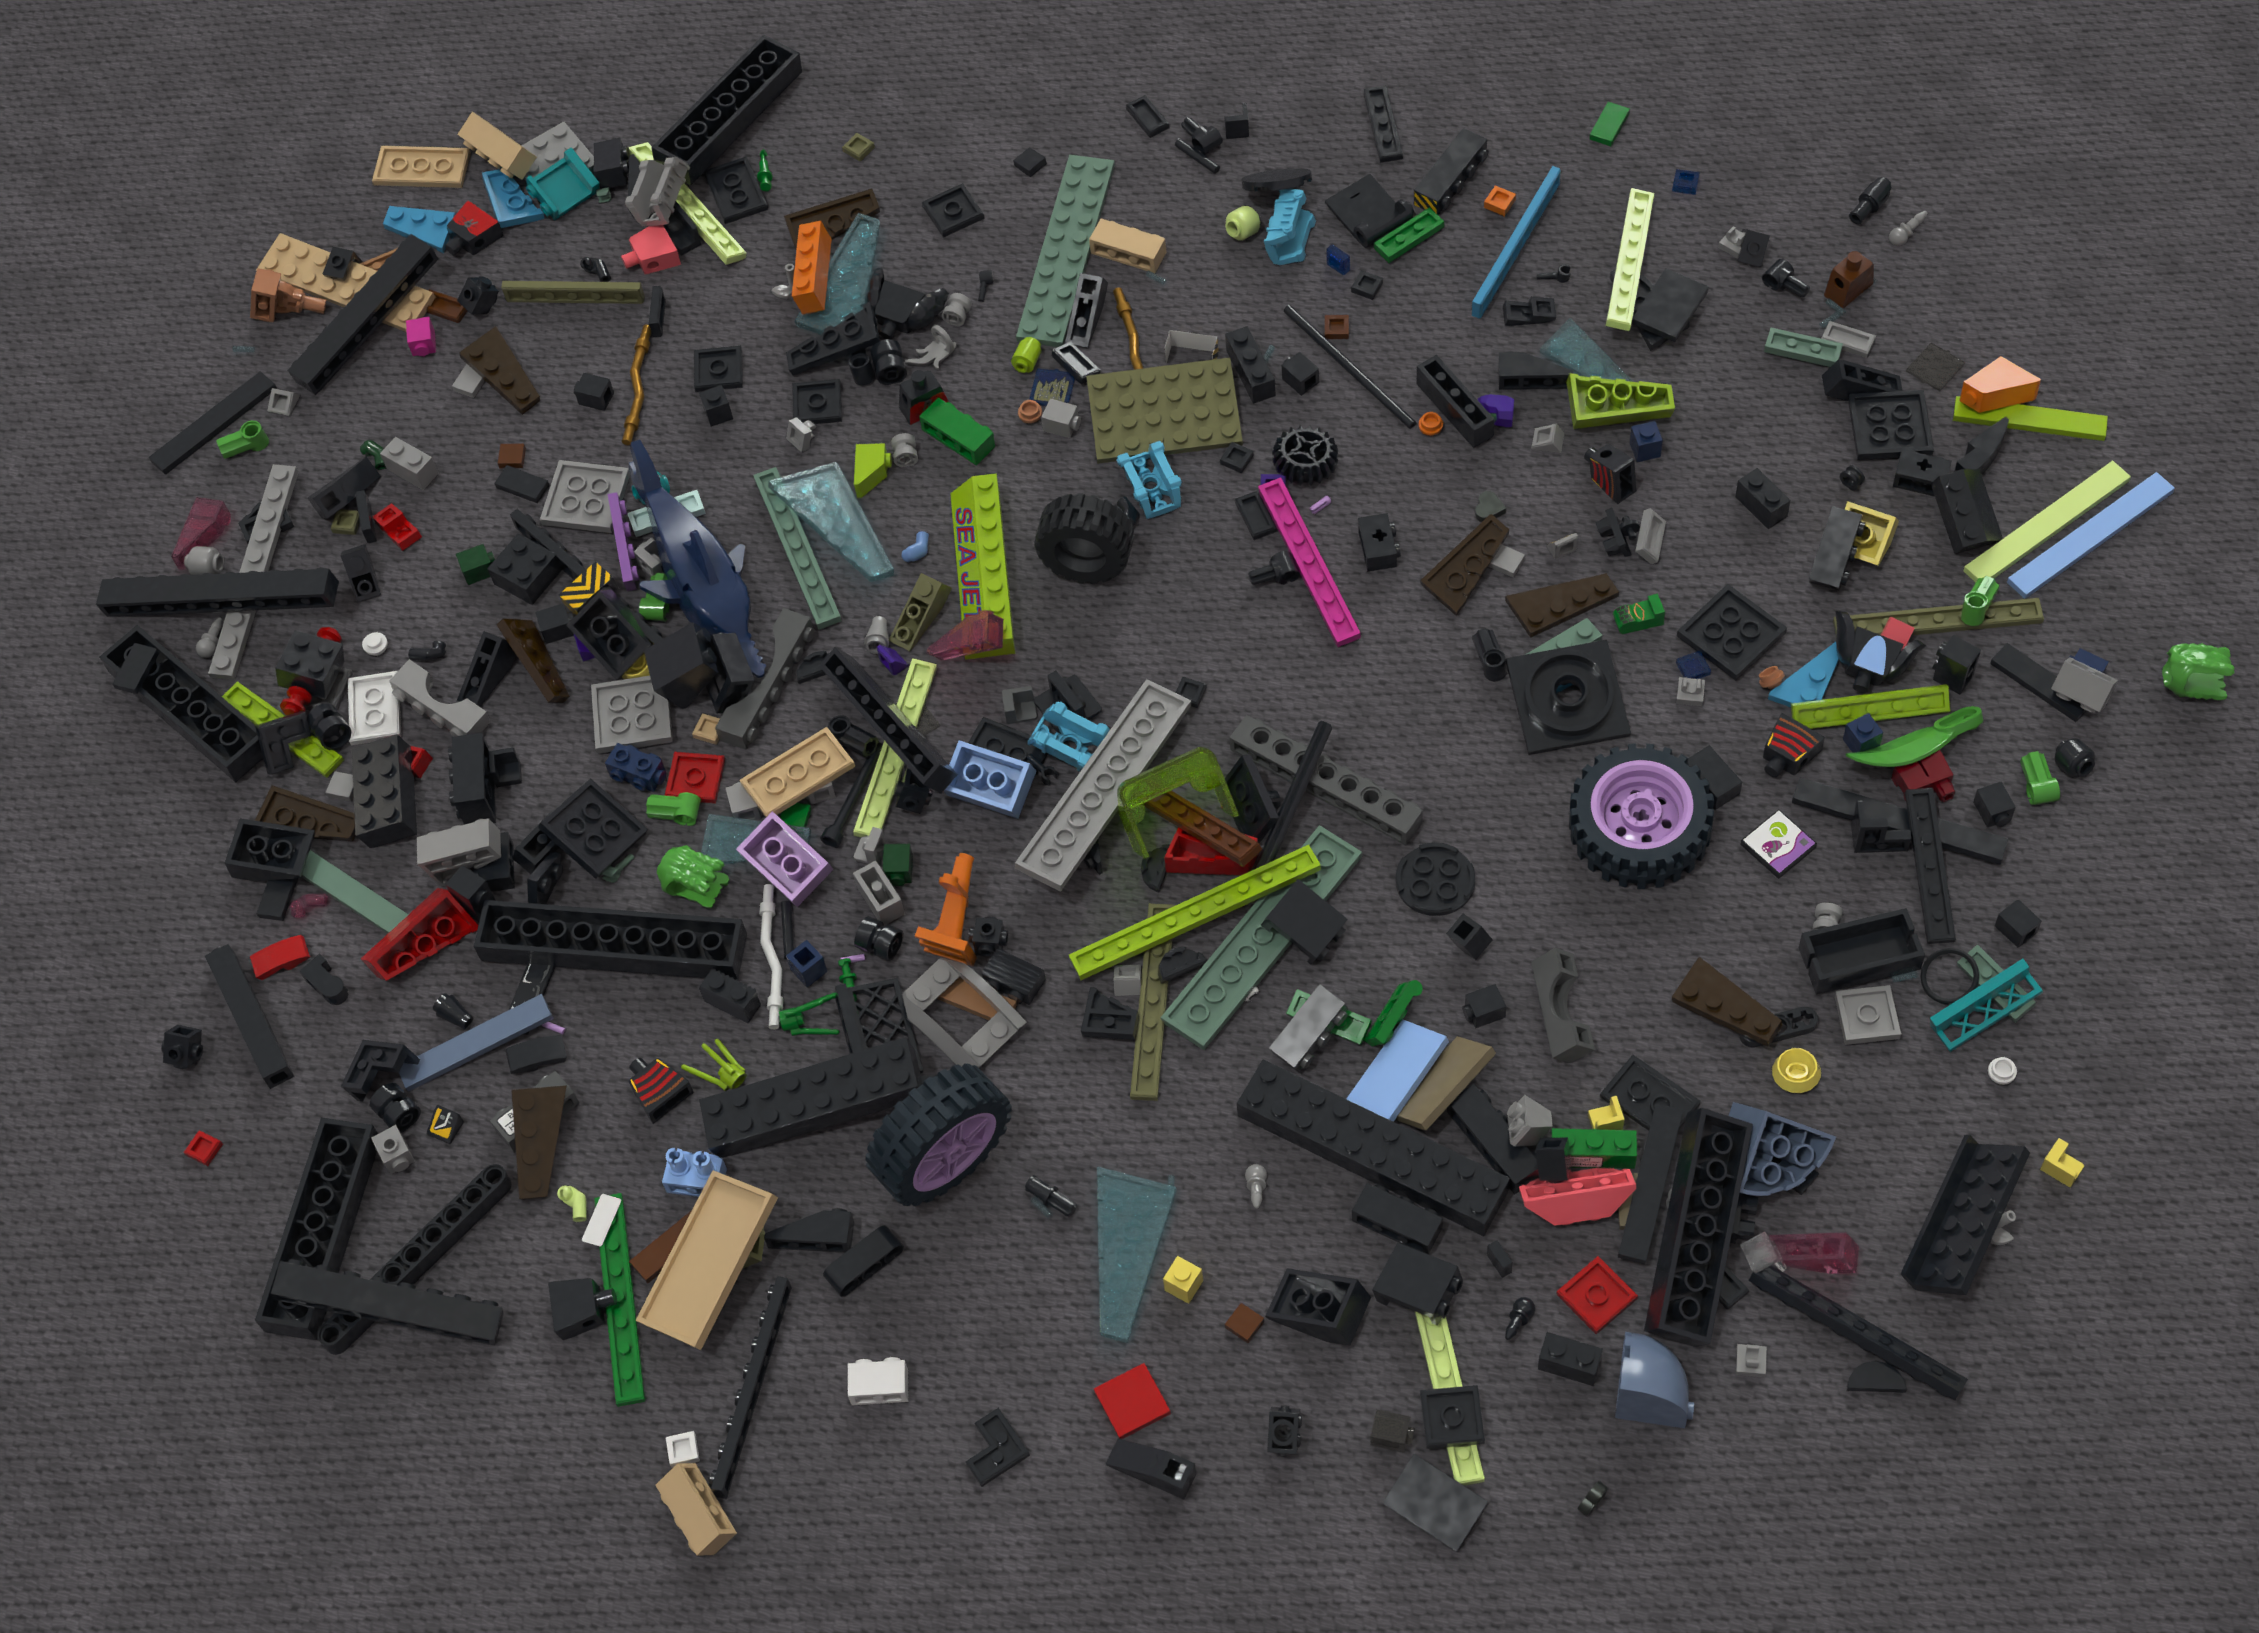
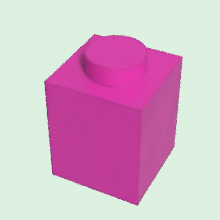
[406,317,436,356]

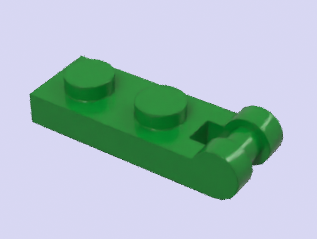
[1364,980,1423,1047]

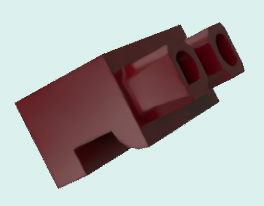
[1891,750,1955,802]

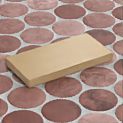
[372,146,471,188]
[740,727,855,817]

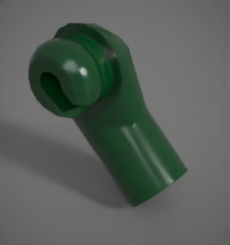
[360,440,386,470]

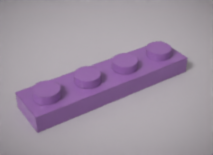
[607,492,639,591]

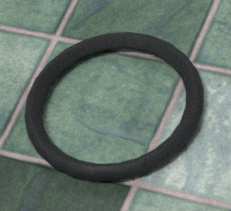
[1920,948,1980,1004]

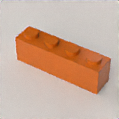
[792,221,832,314]

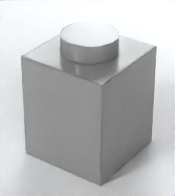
[1041,399,1081,438]

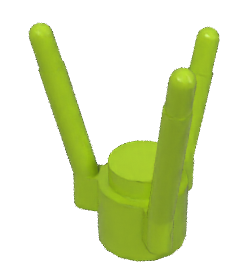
[681,1039,747,1091]

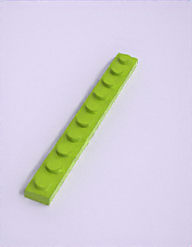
[1069,845,1321,980]

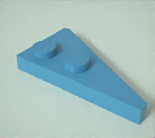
[1768,642,1839,707]

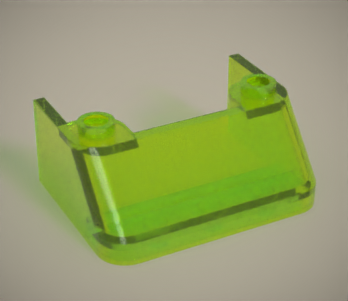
[1117,747,1239,859]

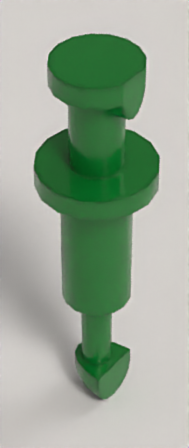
[757,149,773,191]
[838,958,859,1015]

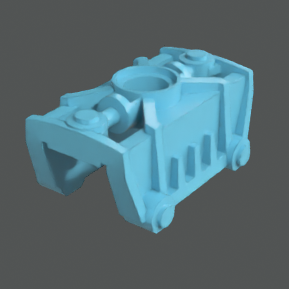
[1264,188,1316,265]
[1116,441,1182,519]
[1027,702,1110,771]

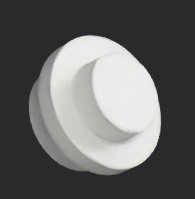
[362,632,388,656]
[1988,1057,2017,1085]

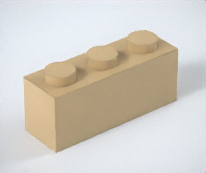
[1089,219,1166,273]
[656,1463,737,1556]

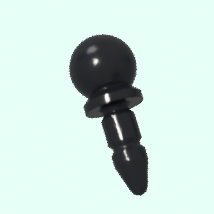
[1505,1297,1536,1340]

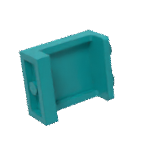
[526,147,600,221]

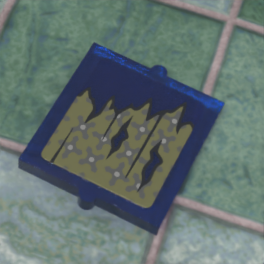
[1029,368,1075,406]

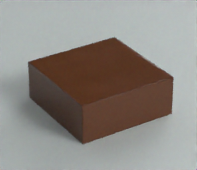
[1325,315,1349,339]
[498,443,526,468]
[1225,1303,1264,1343]

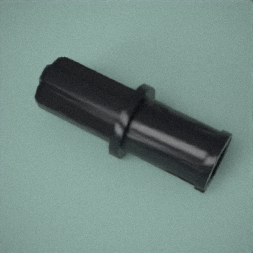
[1025,1175,1077,1216]

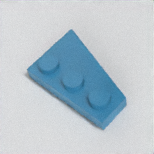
[482,169,544,228]
[383,206,456,253]

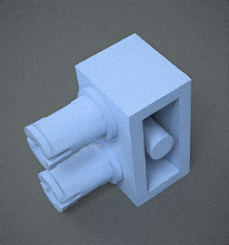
[662,1148,727,1197]

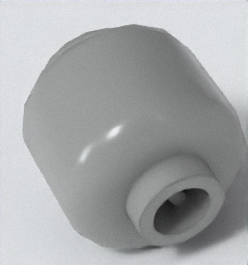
[184,546,224,575]

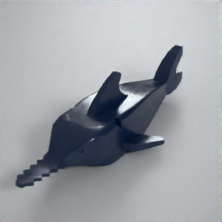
[628,440,766,678]

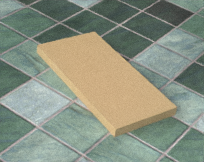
[635,1170,778,1350]

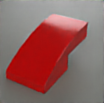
[372,503,422,551]
[250,935,310,980]

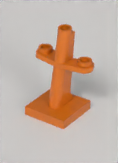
[915,853,977,967]

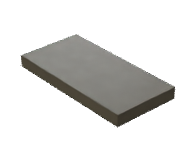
[1395,1036,1496,1131]

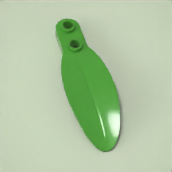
[1845,706,1983,767]

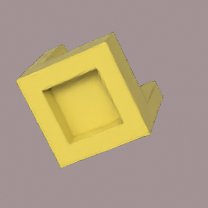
[1588,1096,1625,1130]
[2040,1138,2084,1187]

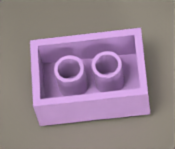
[736,811,833,907]

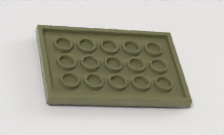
[1086,358,1243,464]

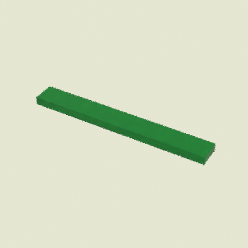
[594,1193,646,1407]

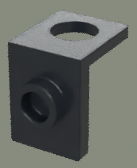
[1737,229,1770,267]
[322,247,363,281]

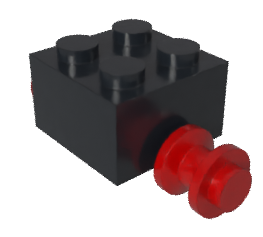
[275,627,345,716]

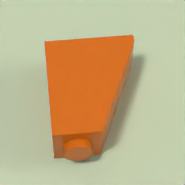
[1960,356,2041,413]

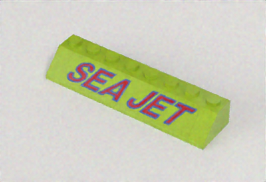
[950,473,1015,660]

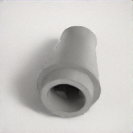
[864,616,889,654]

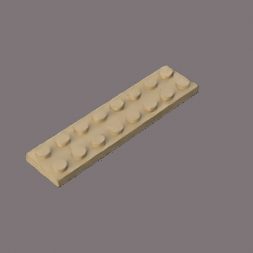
[256,233,436,332]

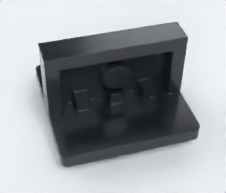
[1033,670,1102,734]

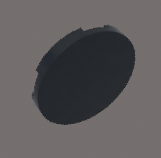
[1241,168,1312,192]
[1396,842,1475,916]

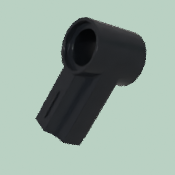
[1472,628,1507,682]
[828,715,879,757]

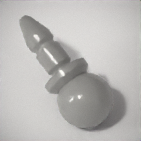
[1889,211,1927,246]
[196,618,222,658]
[1245,1164,1267,1209]

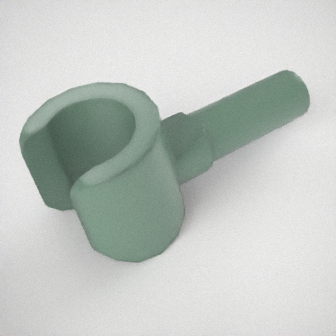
[596,187,611,203]
[602,854,634,883]

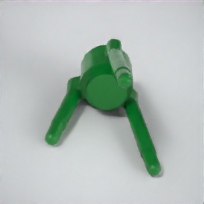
[779,993,840,1036]

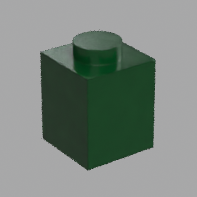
[456,544,495,585]
[883,844,913,886]

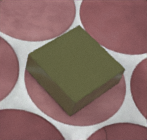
[842,133,875,161]
[331,509,360,535]

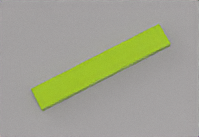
[1953,396,2108,441]
[222,681,344,778]
[1791,685,1950,729]

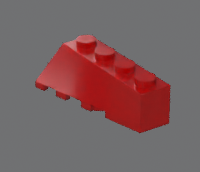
[361,888,478,981]

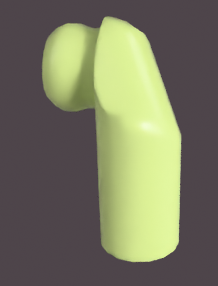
[557,1185,587,1222]

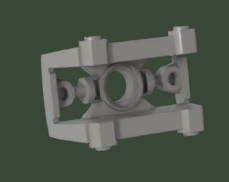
[625,157,690,226]

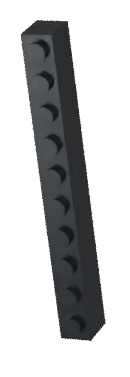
[96,567,339,617]

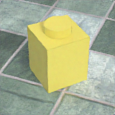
[1163,1256,1203,1304]

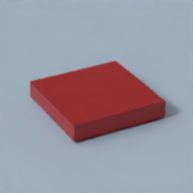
[664,752,725,804]
[1556,1256,1638,1334]
[1094,1363,1171,1439]

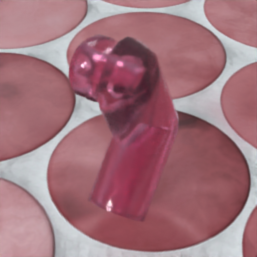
[289,894,328,918]

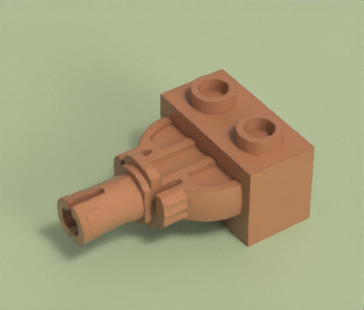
[250,268,326,322]

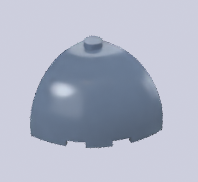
[1729,1102,1836,1196]
[1615,1332,1694,1428]

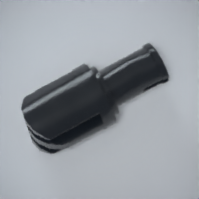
[1849,177,1892,225]

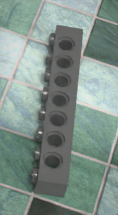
[1229,715,1423,846]

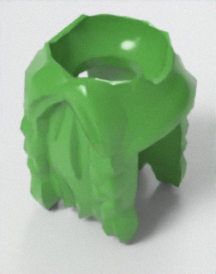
[2162,643,2234,700]
[657,845,730,909]

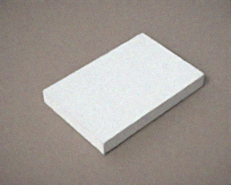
[348,671,401,746]

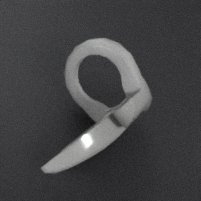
[905,325,956,370]

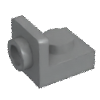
[633,538,663,576]
[854,827,886,865]

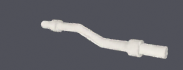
[759,884,784,1030]

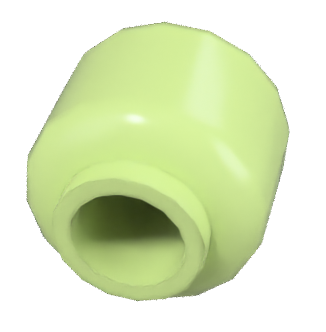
[1225,206,1260,240]

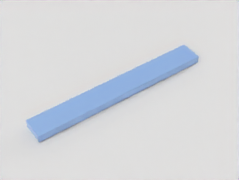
[2007,472,2175,599]

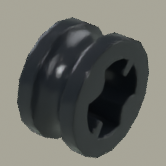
[1840,465,1865,491]

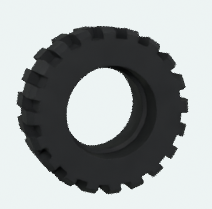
[1034,493,1134,584]

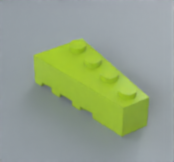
[1566,373,1675,429]

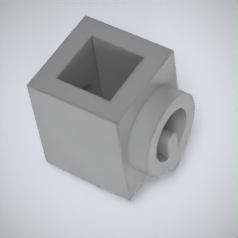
[371,1125,415,1174]

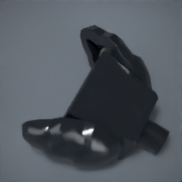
[866,267,949,340]

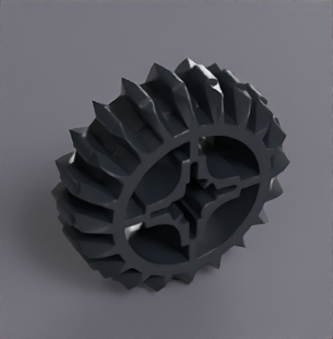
[1272,425,1339,486]

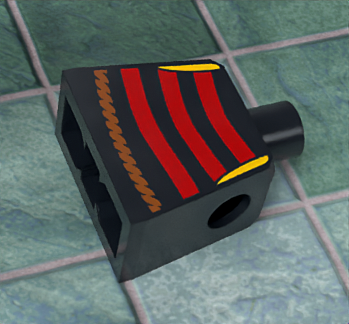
[1584,444,1637,504]
[1763,713,1825,778]
[628,1058,694,1124]

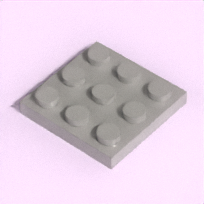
[521,122,594,182]
[540,460,630,533]
[591,676,673,754]

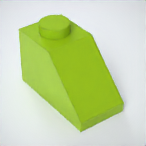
[854,443,892,498]

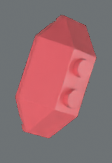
[1519,1168,1636,1226]

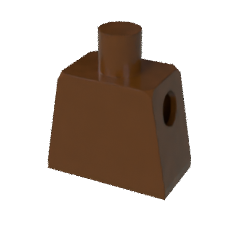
[1824,251,1874,309]

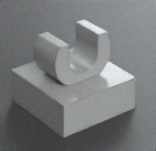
[1718,226,1745,259]
[786,417,816,452]
[1676,677,1705,706]
[1736,1344,1767,1377]

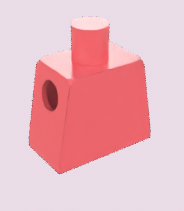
[621,225,681,274]

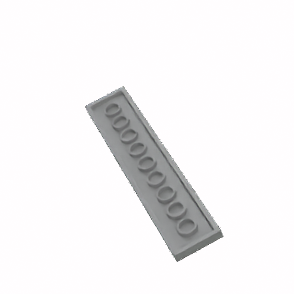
[1015,679,1191,892]

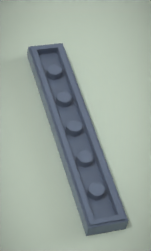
[399,994,554,1092]

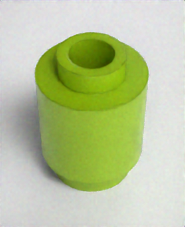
[1011,337,1041,373]

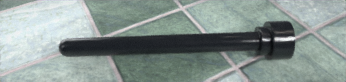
[820,742,883,848]

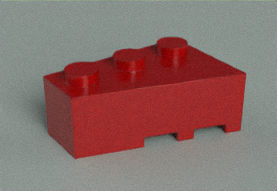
[1164,827,1259,875]

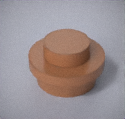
[1018,400,1042,423]
[1759,666,1785,689]

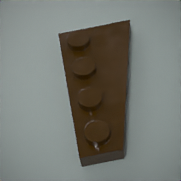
[784,189,880,250]
[459,326,540,415]
[1420,514,1509,616]
[1505,573,1619,638]
[497,618,570,703]
[255,785,356,841]
[1672,957,1782,1047]
[511,1085,567,1200]

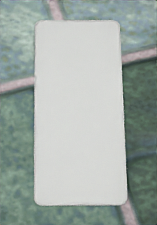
[582,1194,621,1246]

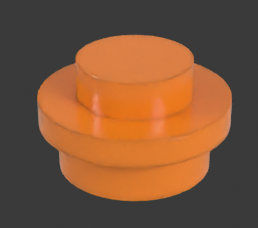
[1419,412,1443,436]

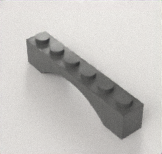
[715,608,814,750]

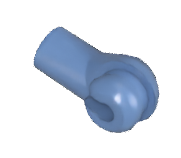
[901,531,929,562]

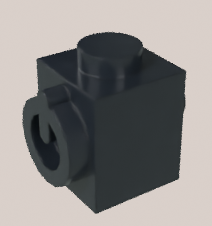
[457,276,499,315]

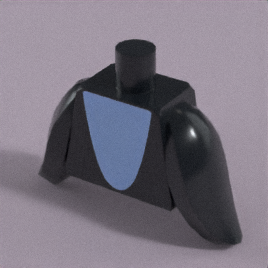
[1835,611,1926,693]

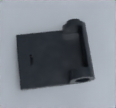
[1325,174,1414,248]

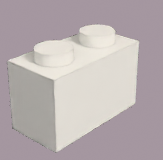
[848,1357,908,1405]

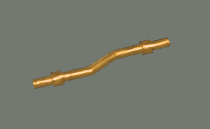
[1113,288,1143,370]
[622,324,651,445]

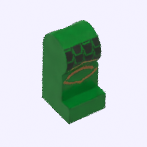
[1613,593,1665,634]

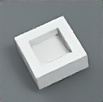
[666,1431,700,1468]

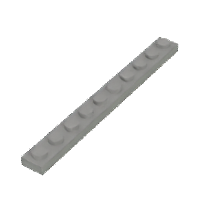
[208,464,299,680]

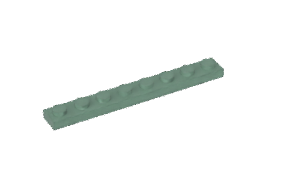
[753,467,842,630]

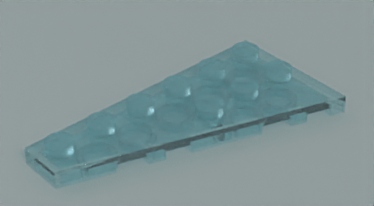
[795,213,880,334]
[768,462,894,582]
[1097,1166,1177,1343]

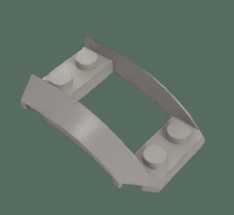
[902,958,1027,1068]

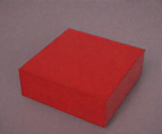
[184,1130,223,1166]

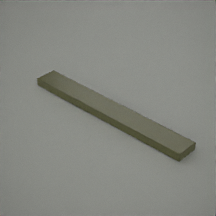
[1833,598,2044,636]
[1130,903,1175,1101]

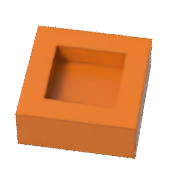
[1484,186,1516,216]

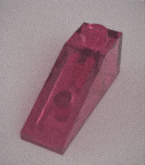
[171,497,231,570]
[927,610,1004,660]
[1763,1232,1859,1274]

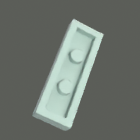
[628,490,706,537]

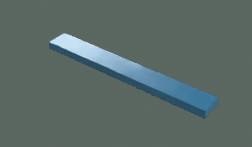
[1472,166,1561,319]

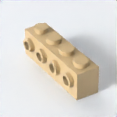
[457,112,537,180]

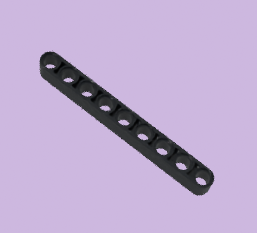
[317,1164,512,1355]

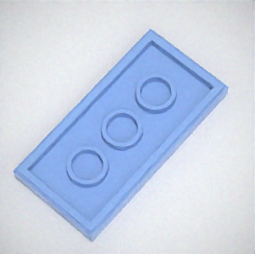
[1347,1019,1449,1122]

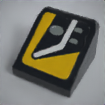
[427,1105,464,1144]

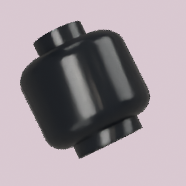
[2054,738,2095,777]

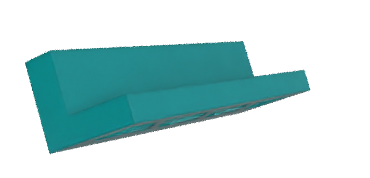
[1930,959,2043,1052]

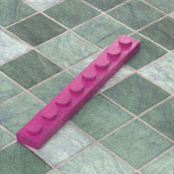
[1258,478,1361,647]

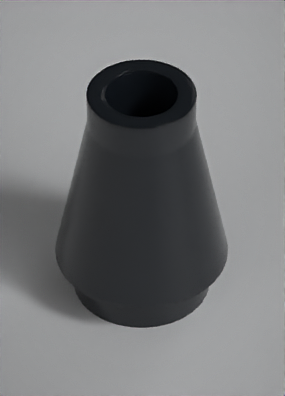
[433,993,474,1030]

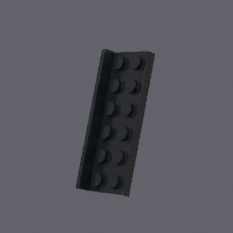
[1901,1135,2030,1295]

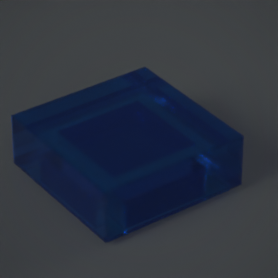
[1672,169,1700,195]
[1326,244,1350,275]
[1676,651,1711,679]

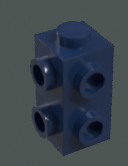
[605,743,666,792]

